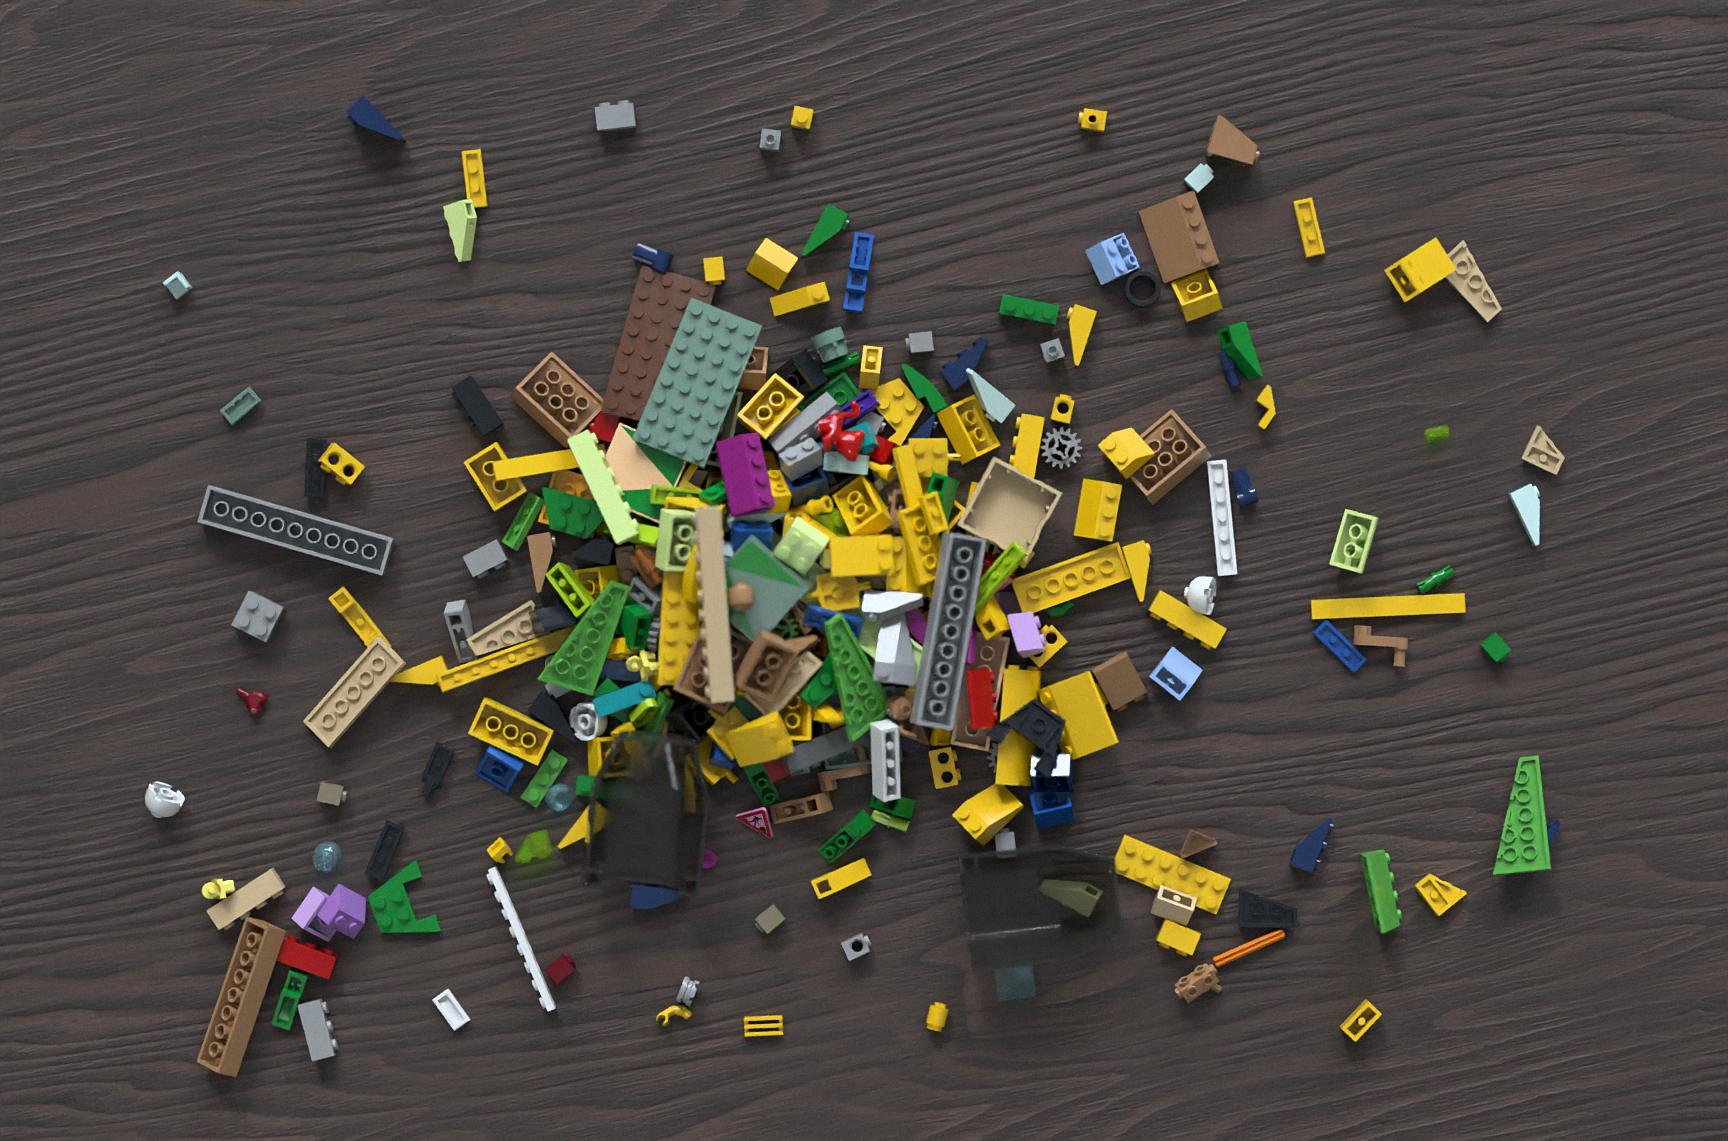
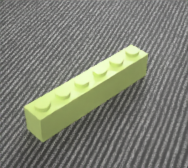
[567,430,640,545]

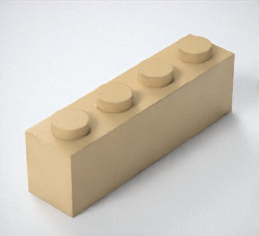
[207,868,285,931]

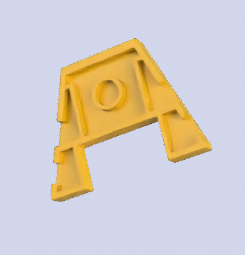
[871,378,925,446]

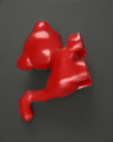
[817,401,866,462]

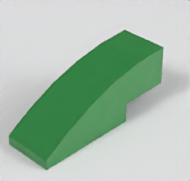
[900,364,947,413]
[272,966,310,1030]

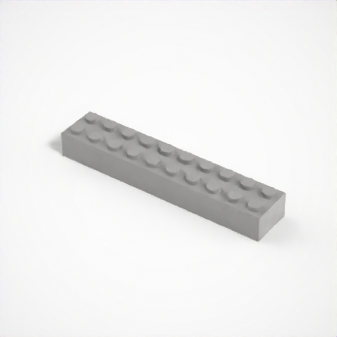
[197,485,395,575]
[910,532,987,730]

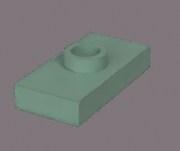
[220,386,262,426]

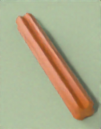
[1213,928,1285,967]

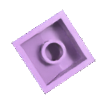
[1007,612,1047,658]
[292,887,336,942]

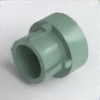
[811,326,849,363]

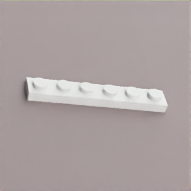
[1207,460,1237,576]

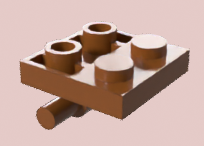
[629,546,663,589]

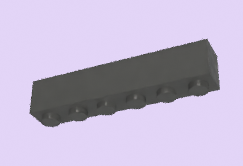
[780,715,891,775]

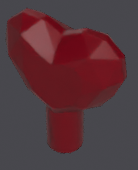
[236,687,268,715]

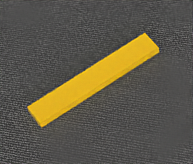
[492,444,606,482]

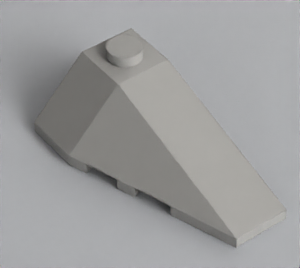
[873,612,916,686]

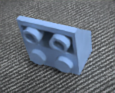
[1085,233,1140,285]
[1149,646,1202,700]

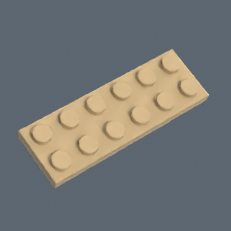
[303,637,406,748]

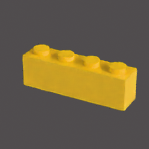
[1009,414,1045,479]
[1148,590,1227,650]

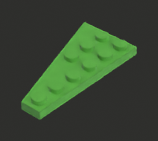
[538,580,630,696]
[824,613,888,742]
[1493,756,1551,876]

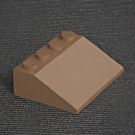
[1138,191,1219,283]
[510,352,604,448]
[1129,409,1211,505]
[673,622,753,714]

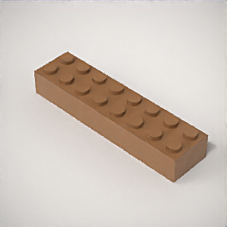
[197,916,286,1077]

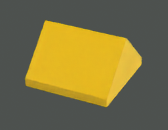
[746,238,798,290]

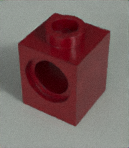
[545,954,576,984]

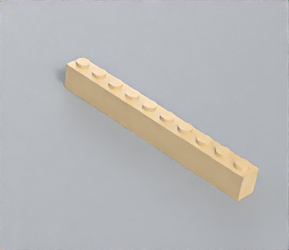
[692,506,734,703]

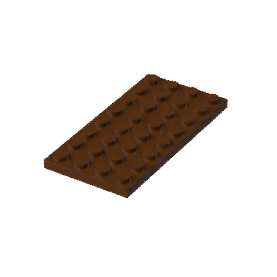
[601,265,716,422]

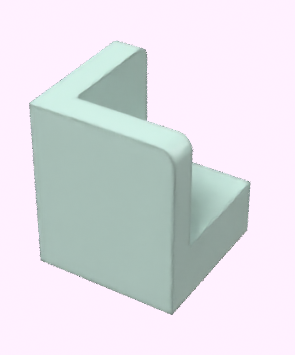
[163,271,192,299]

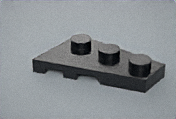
[1238,889,1297,928]

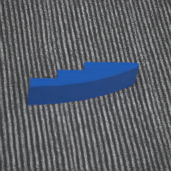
[843,232,874,314]

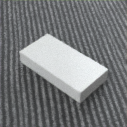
[432,988,470,1031]

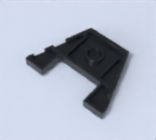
[986,698,1066,778]

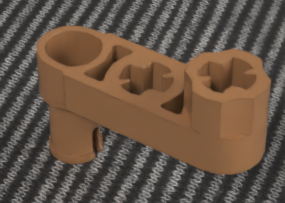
[1353,625,1408,667]
[817,745,872,792]

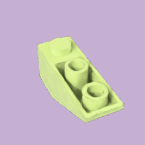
[443,199,477,262]

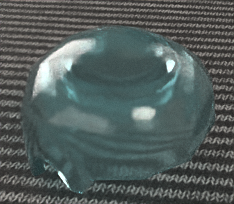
[545,783,575,812]
[312,841,343,873]

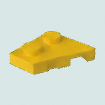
[1414,874,1467,916]

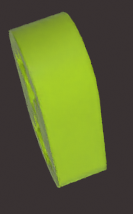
[629,698,659,727]

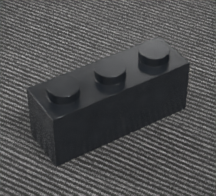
[451,375,504,436]

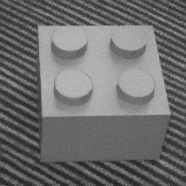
[232,591,285,642]

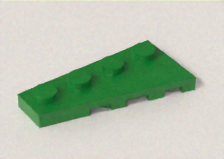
[798,651,872,708]

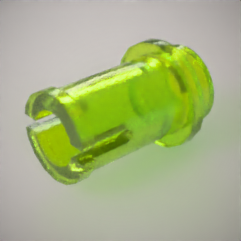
[1424,424,1450,442]

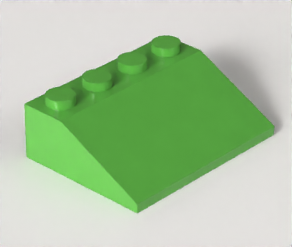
[1360,849,1402,933]

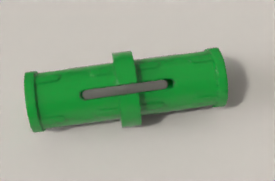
[822,352,861,377]
[1416,565,1455,595]

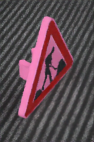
[735,807,773,838]

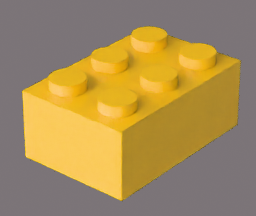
[464,442,528,511]

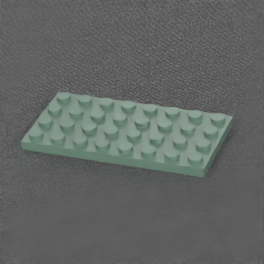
[632,298,763,468]

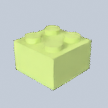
[773,517,829,575]

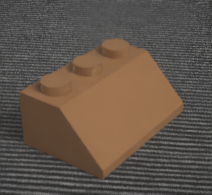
[737,347,768,390]
[734,629,799,701]

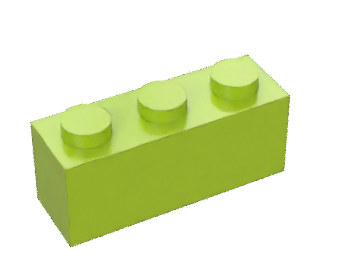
[545,562,595,619]

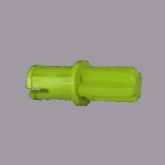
[871,809,910,833]

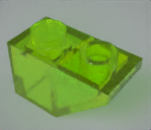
[514,829,554,864]

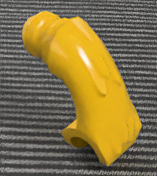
[656,1005,692,1026]

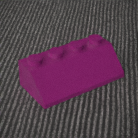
[715,433,775,517]

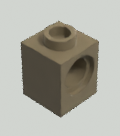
[317,781,347,806]
[755,903,785,934]

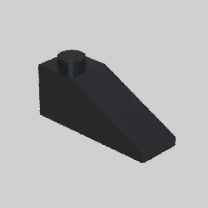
[527,691,578,743]

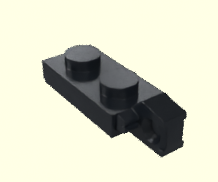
[421,741,455,795]

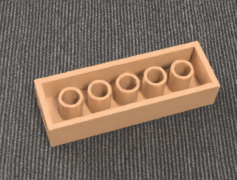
[950,632,1010,751]

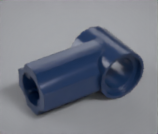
[632,243,673,273]
[1230,467,1259,508]

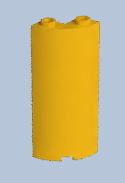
[995,665,1042,786]

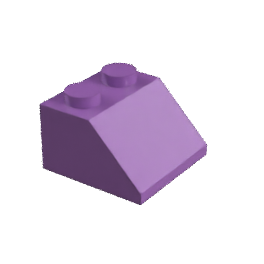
[317,884,366,939]

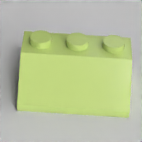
[655,509,696,571]
[1329,509,1378,573]

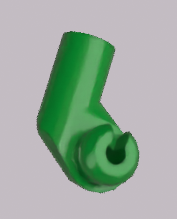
[1045,600,1074,617]

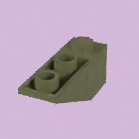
[1038,879,1103,918]

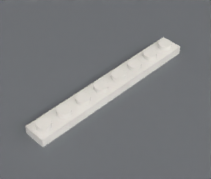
[487,866,556,1011]

